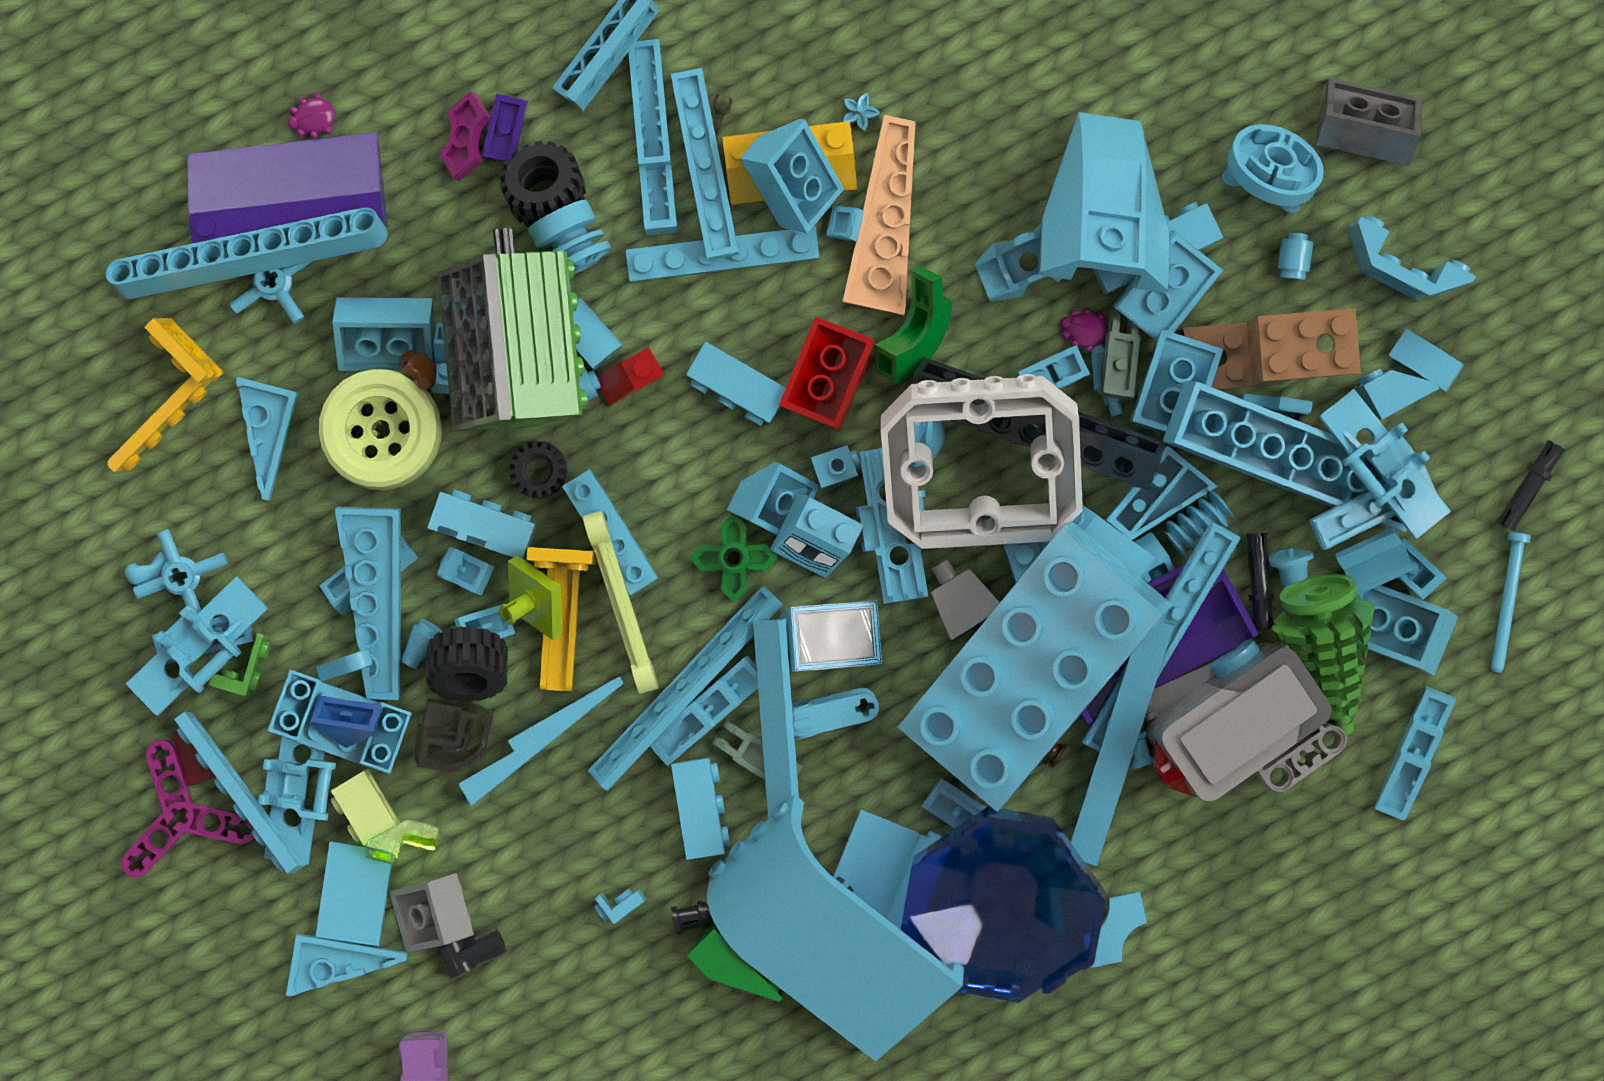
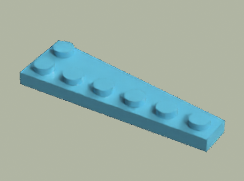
[335,506,401,700]

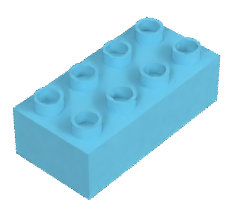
[898,521,1173,812]

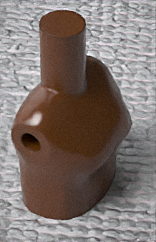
[399,350,437,390]

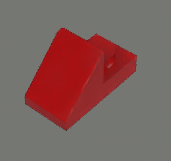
[597,347,665,407]

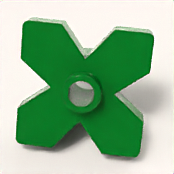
[690,514,778,602]

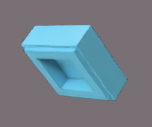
[826,205,864,242]

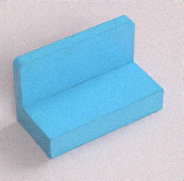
[1335,528,1415,596]

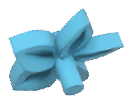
[843,93,880,132]

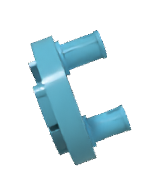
[1222,124,1324,213]

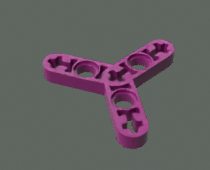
[121,740,255,878]

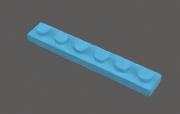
[671,68,739,261]
[626,226,819,283]
[174,712,305,873]

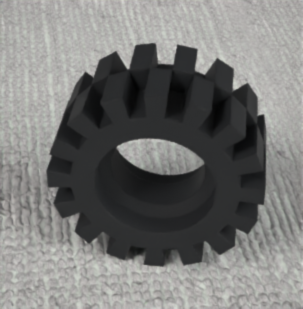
[508,440,568,499]

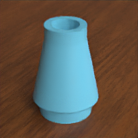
[401,619,442,669]

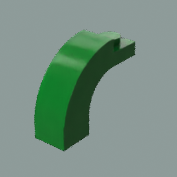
[874,266,952,384]

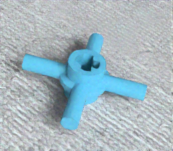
[230,253,312,324]
[133,529,228,613]

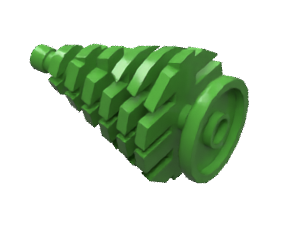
[1272,574,1374,736]

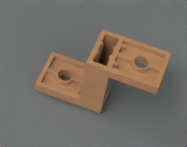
[1182,308,1361,390]

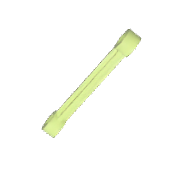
[583,510,659,694]

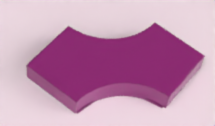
[439,91,491,182]

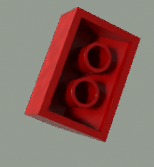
[779,316,876,432]

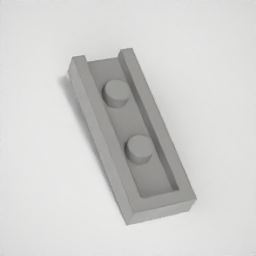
[1144,662,1215,725]

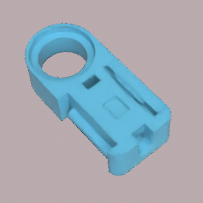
[316,650,373,682]

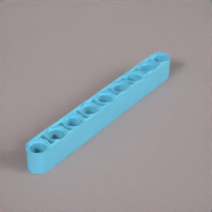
[106,208,388,299]

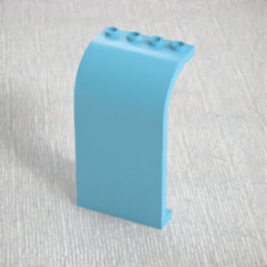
[707,795,964,1062]

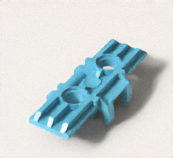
[1318,389,1451,539]
[855,448,928,604]
[126,576,268,716]
[257,737,336,865]

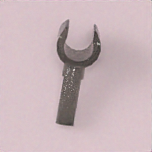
[713,94,732,141]

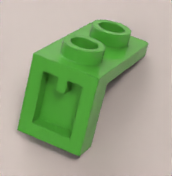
[208,632,271,696]

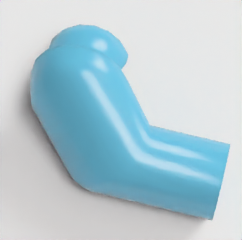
[125,551,167,586]

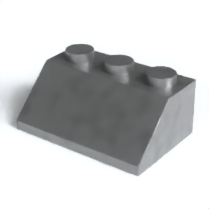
[1316,78,1422,166]

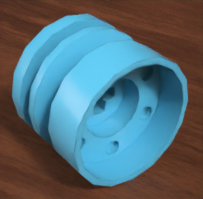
[527,199,612,274]

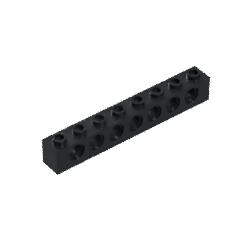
[912,357,1167,490]

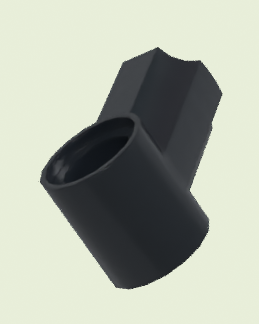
[438,926,507,979]

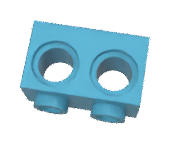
[1015,345,1090,389]

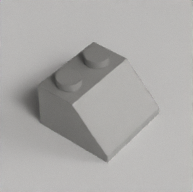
[389,873,474,952]

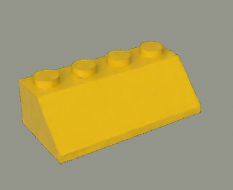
[722,121,857,205]

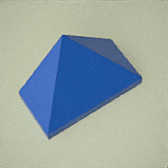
[310,695,382,748]

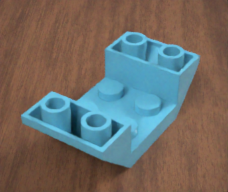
[1347,215,1476,301]
[267,669,412,774]

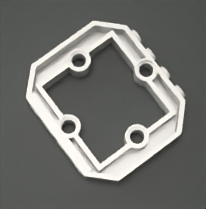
[881,374,1083,549]

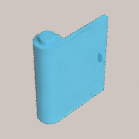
[833,809,950,939]

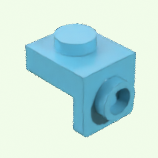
[437,547,495,596]

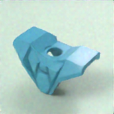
[975,224,1078,302]

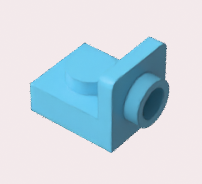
[594,889,646,924]

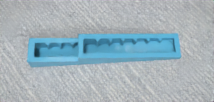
[628,39,678,236]
[459,676,625,806]

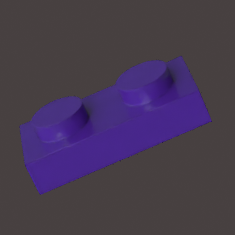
[482,94,528,162]

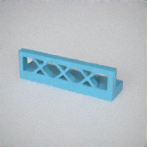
[552,0,660,111]

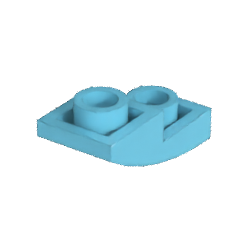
[1389,328,1464,392]

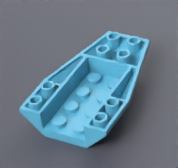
[1039,112,1169,293]

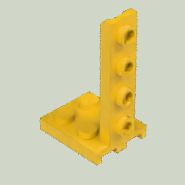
[108,318,224,472]
[526,547,597,692]

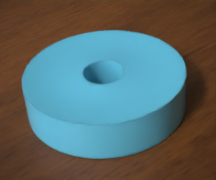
[1210,639,1260,678]

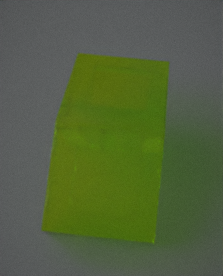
[365,819,439,865]

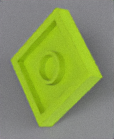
[499,555,562,640]

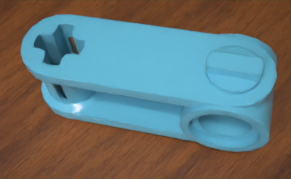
[792,688,879,740]

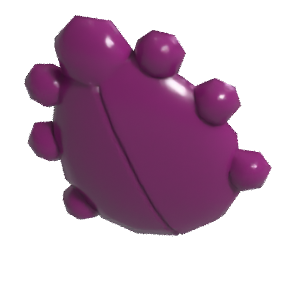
[287,92,335,139]
[1060,308,1108,353]

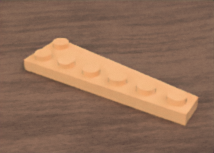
[843,115,915,316]

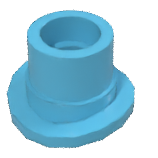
[1269,547,1314,586]

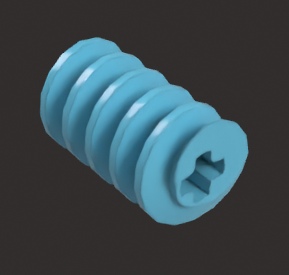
[1163,490,1235,558]

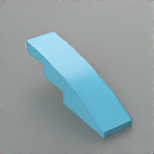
[650,655,758,767]
[1375,686,1456,821]

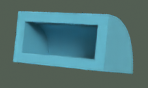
[573,298,623,370]

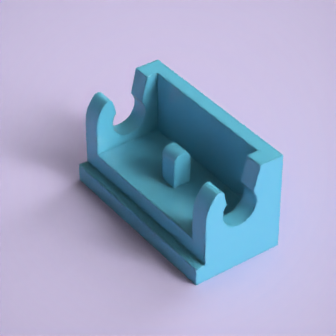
[921,777,995,842]

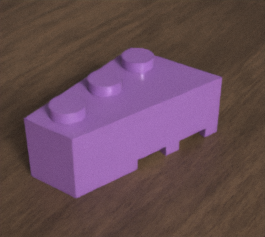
[399,1031,448,1081]

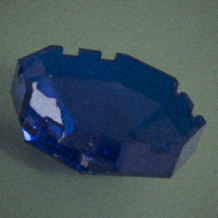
[901,806,1106,1003]

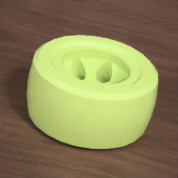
[319,369,442,490]

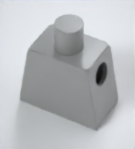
[930,559,1000,640]

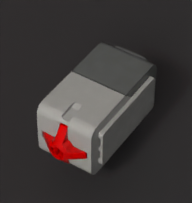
[1146,641,1347,801]

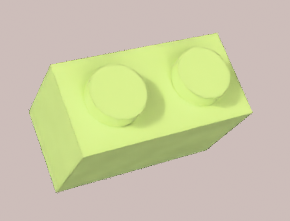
[331,769,401,846]

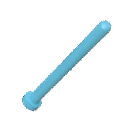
[1491,532,1531,673]

